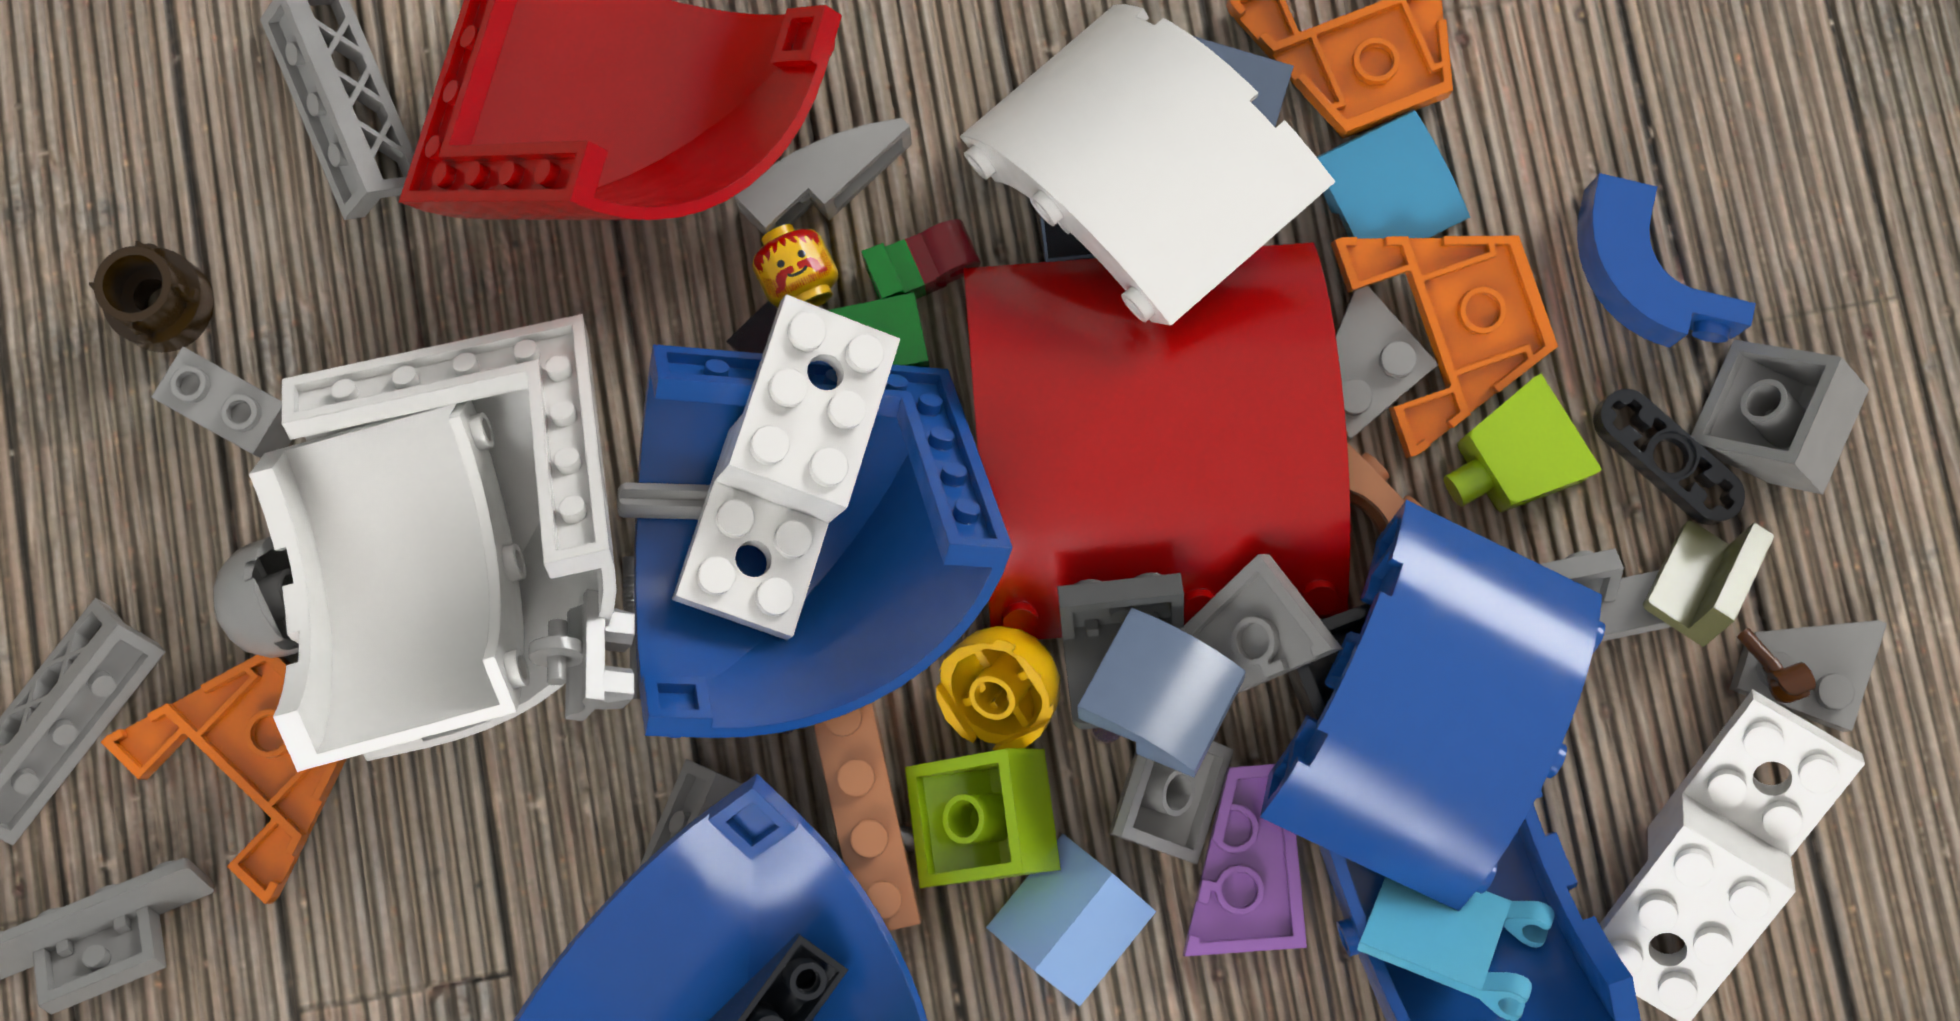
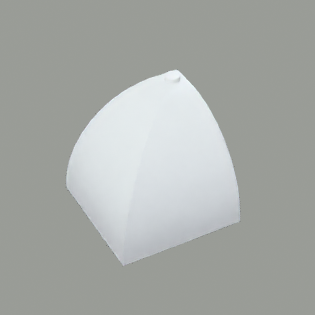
[282,314,616,761]

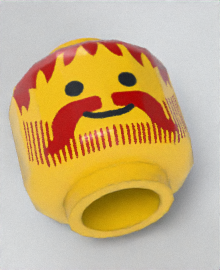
[752,224,838,308]

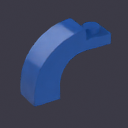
[1577,173,1756,348]

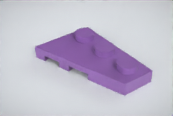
[1183,764,1307,957]

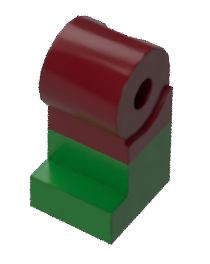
[861,219,981,299]

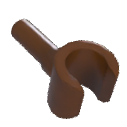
[1737,628,1816,703]

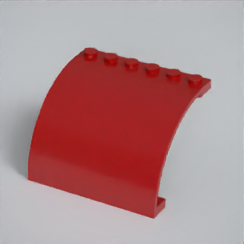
[963,242,1350,639]

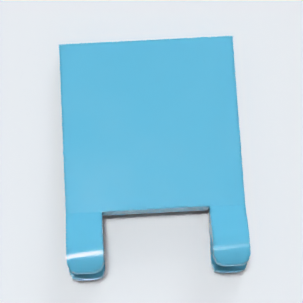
[1357,877,1555,1021]

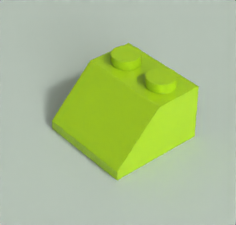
[905,748,1061,888]

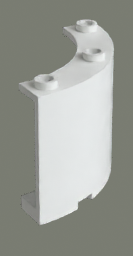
[960,4,1335,325]
[249,400,530,772]

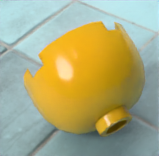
[936,626,1060,750]

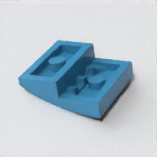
[1317,110,1470,239]

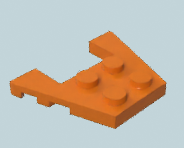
[1226,0,1453,139]
[1331,235,1558,458]
[101,655,346,904]

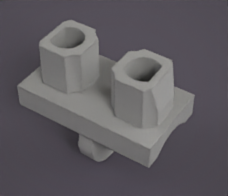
[529,589,635,721]

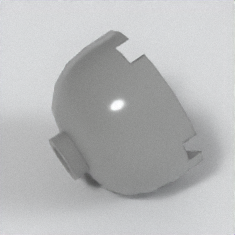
[213,537,299,658]

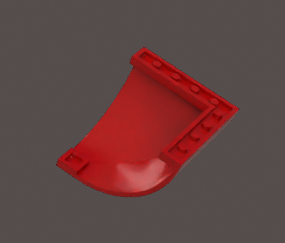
[399,0,842,220]

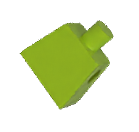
[1443,374,1602,513]

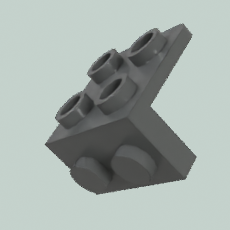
[1057,573,1185,729]

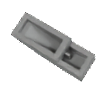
[734,118,912,235]

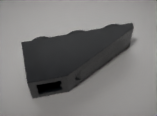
[709,933,848,1021]

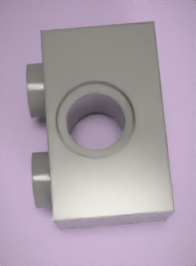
[151,346,293,458]

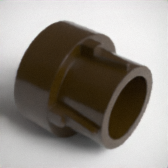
[89,241,214,353]

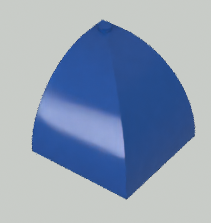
[634,344,1013,738]
[513,774,928,1021]

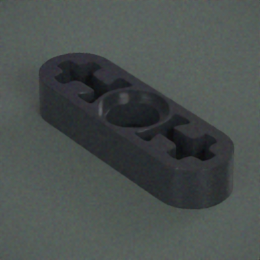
[1593,389,1745,525]

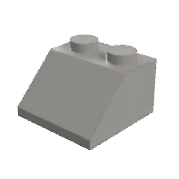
[1691,340,1869,495]

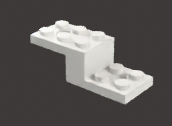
[672,294,900,640]
[1600,689,1865,1021]

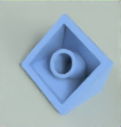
[986,833,1156,1006]

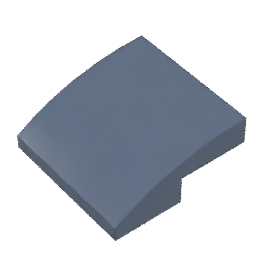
[1077,608,1245,778]

